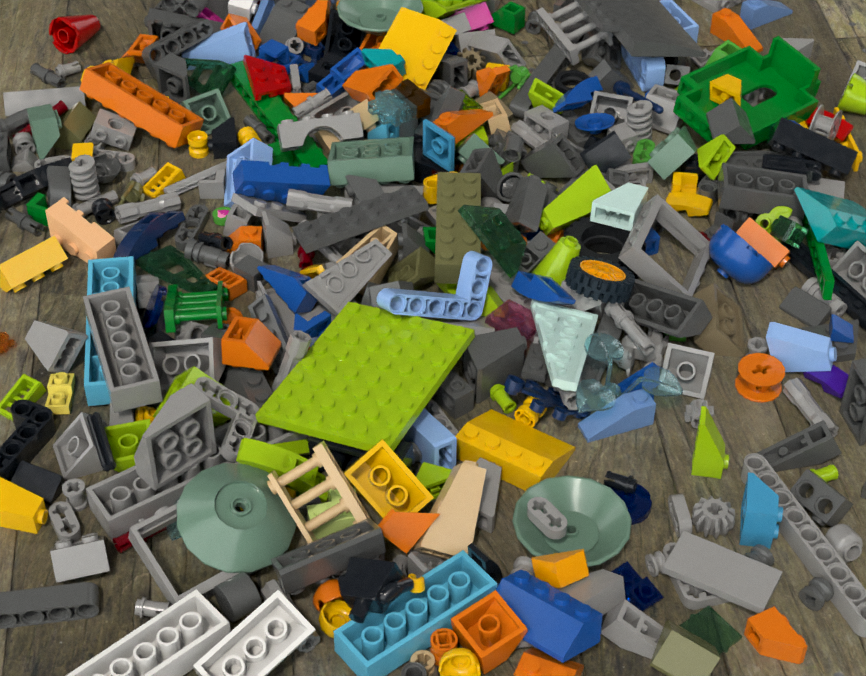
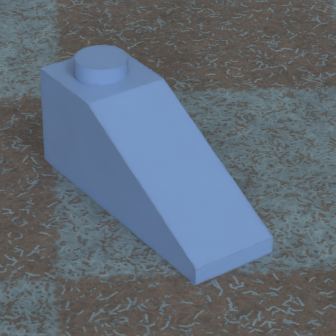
[740,0,793,29]
[578,388,656,443]

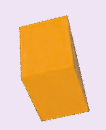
[531,549,589,588]

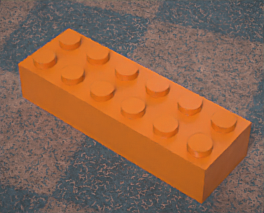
[79,62,204,148]

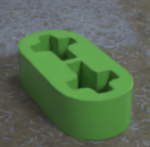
[632,139,655,164]

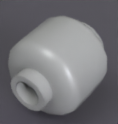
[825,524,863,563]

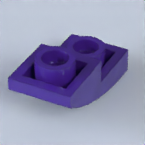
[803,365,849,398]

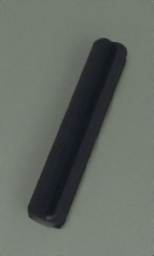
[87,412,116,472]

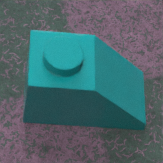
[361,48,406,76]

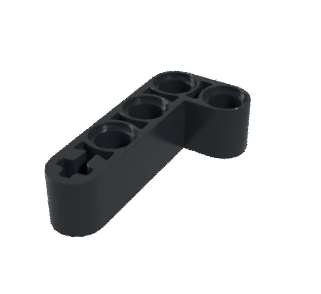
[0,399,56,482]

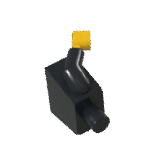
[338,557,425,623]

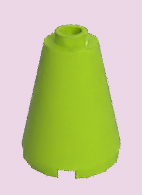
[837,73,866,115]
[532,236,581,286]

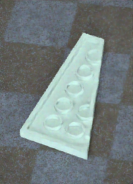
[530,299,598,392]

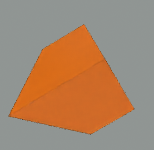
[121,34,158,64]
[378,509,440,554]

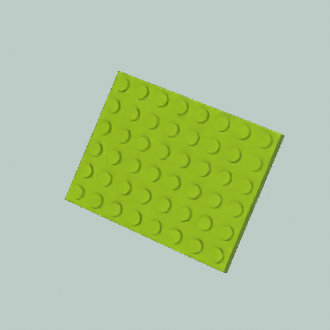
[255,302,475,451]

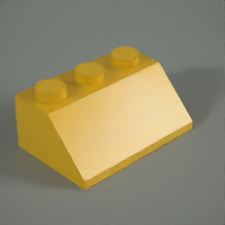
[0,235,68,293]
[343,439,434,520]

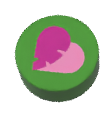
[212,207,231,226]

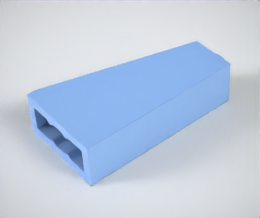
[181,22,256,70]
[403,408,457,469]

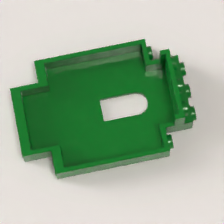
[673,36,821,150]

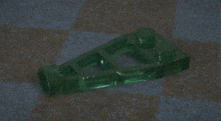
[184,58,237,95]
[137,245,218,292]

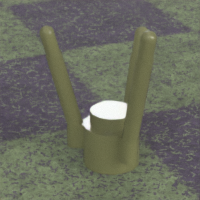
[118,180,146,219]

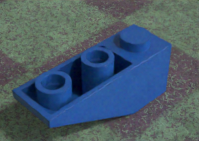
[257,265,317,313]

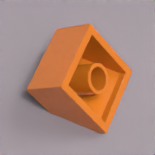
[451,590,528,675]
[514,647,584,676]

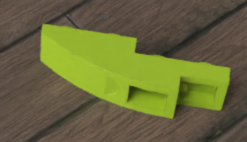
[236,438,328,503]

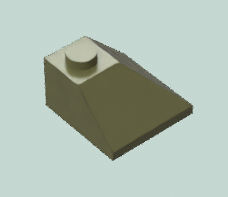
[388,247,435,290]

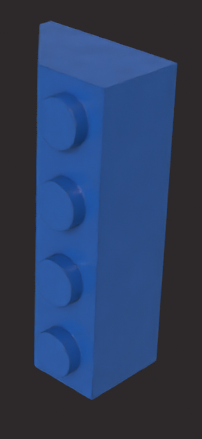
[496,569,602,663]

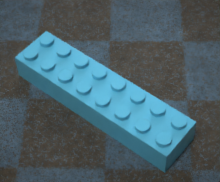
[84,256,137,406]

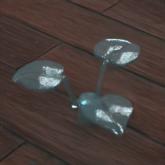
[576,333,683,413]

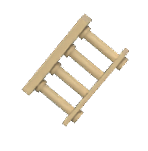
[267,441,372,543]

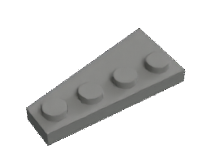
[302,239,392,316]

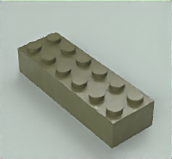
[434,172,481,284]

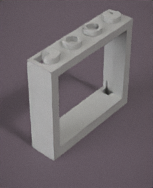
[618,194,711,296]
[128,500,265,606]

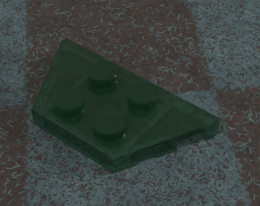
[458,205,527,279]

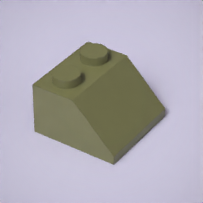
[53,101,96,150]

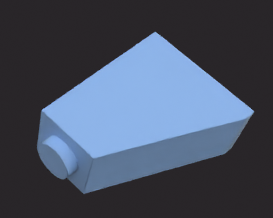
[766,322,837,372]

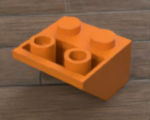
[221,316,281,371]

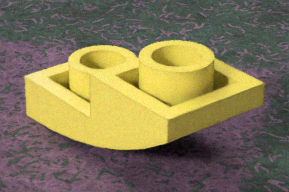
[45,372,75,415]

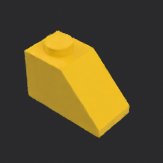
[710,74,742,107]

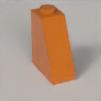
[342,64,404,108]
[736,217,791,269]

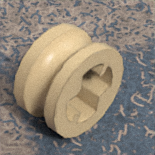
[410,650,435,676]

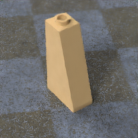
[412,461,487,560]

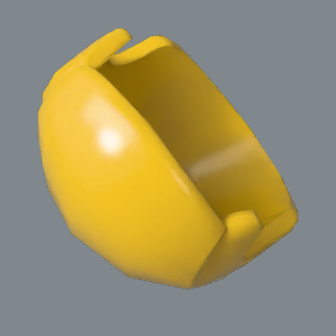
[318,599,351,638]
[438,648,481,676]

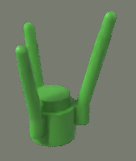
[498,64,531,100]

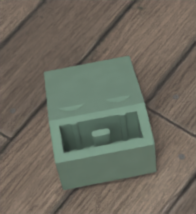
[648,125,697,180]

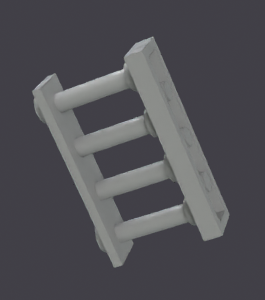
[536,0,614,65]

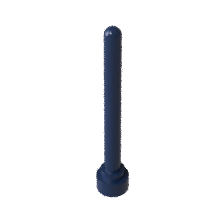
[613,80,664,114]

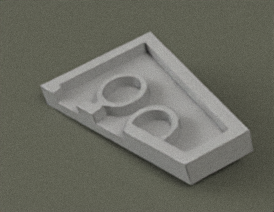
[231,193,307,222]

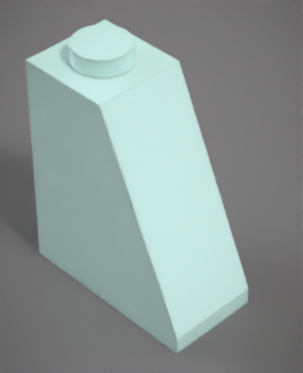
[590,183,649,231]

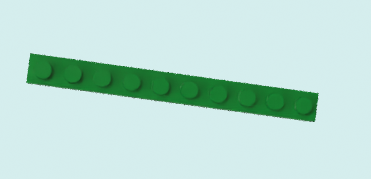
[227,61,329,173]

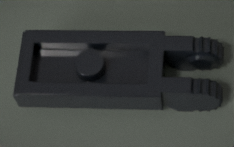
[762,154,822,182]

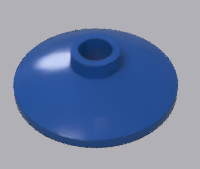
[575,113,615,134]

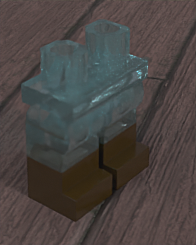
[368,79,431,127]

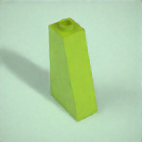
[539,164,611,236]

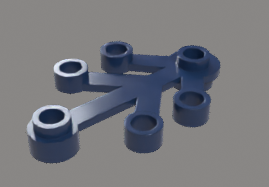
[504,375,591,421]

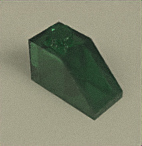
[770,215,808,249]

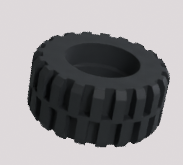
[563,215,646,279]

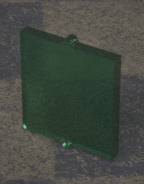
[679,606,742,655]

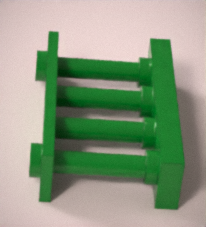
[164,281,229,333]

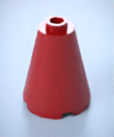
[49,14,100,54]

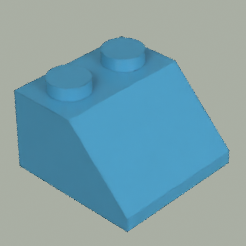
[739,472,783,549]

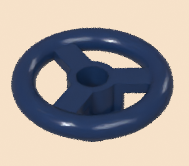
[298,43,325,64]

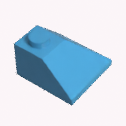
[423,119,455,172]

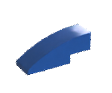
[316,47,367,103]
[552,76,603,113]
[511,271,576,305]

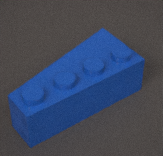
[232,160,330,204]

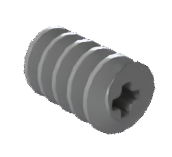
[627,100,652,142]
[68,154,100,201]

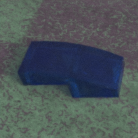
[611,561,664,612]

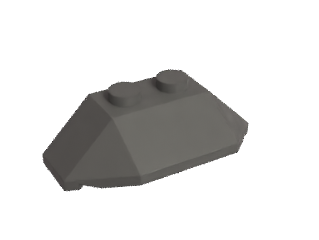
[581,29,621,71]

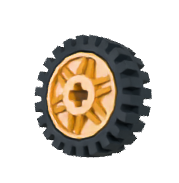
[565,256,635,304]

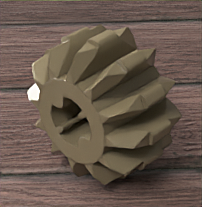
[457,47,487,80]

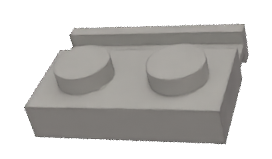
[290,64,301,93]

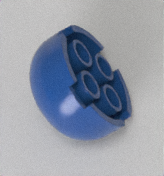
[709,223,774,284]

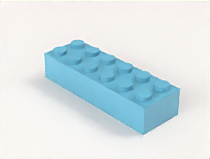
[333,550,497,676]

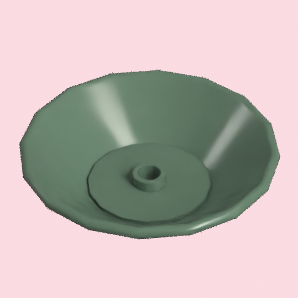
[337,0,424,36]
[177,463,296,573]
[512,475,632,567]

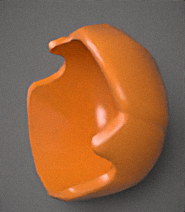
[313,579,345,612]

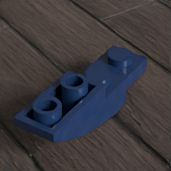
[113,211,185,263]

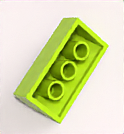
[421,0,489,19]

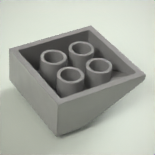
[134,383,217,491]

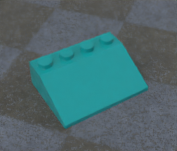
[794,187,866,249]

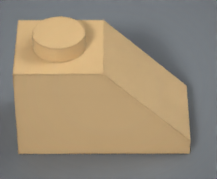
[479,98,511,136]

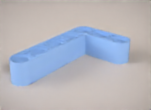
[377,251,492,321]

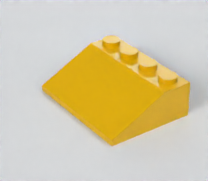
[367,7,457,89]
[455,409,576,491]

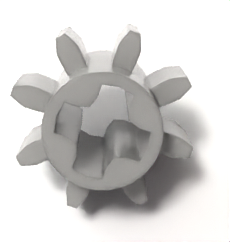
[684,399,715,429]

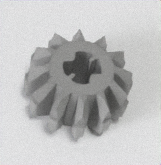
[691,495,736,539]

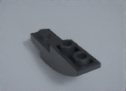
[0,157,72,210]

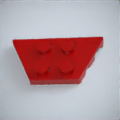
[243,55,292,101]

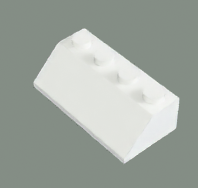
[193,590,316,676]

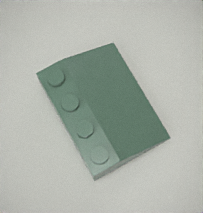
[327,136,415,188]

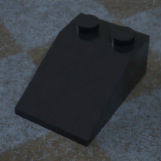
[324,9,365,57]

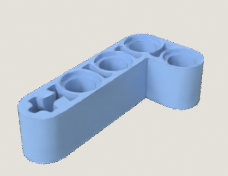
[621,45,666,92]

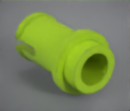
[490,384,517,414]
[809,464,838,482]

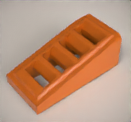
[202,267,248,301]

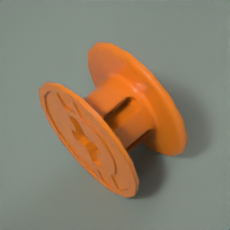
[735,353,785,403]

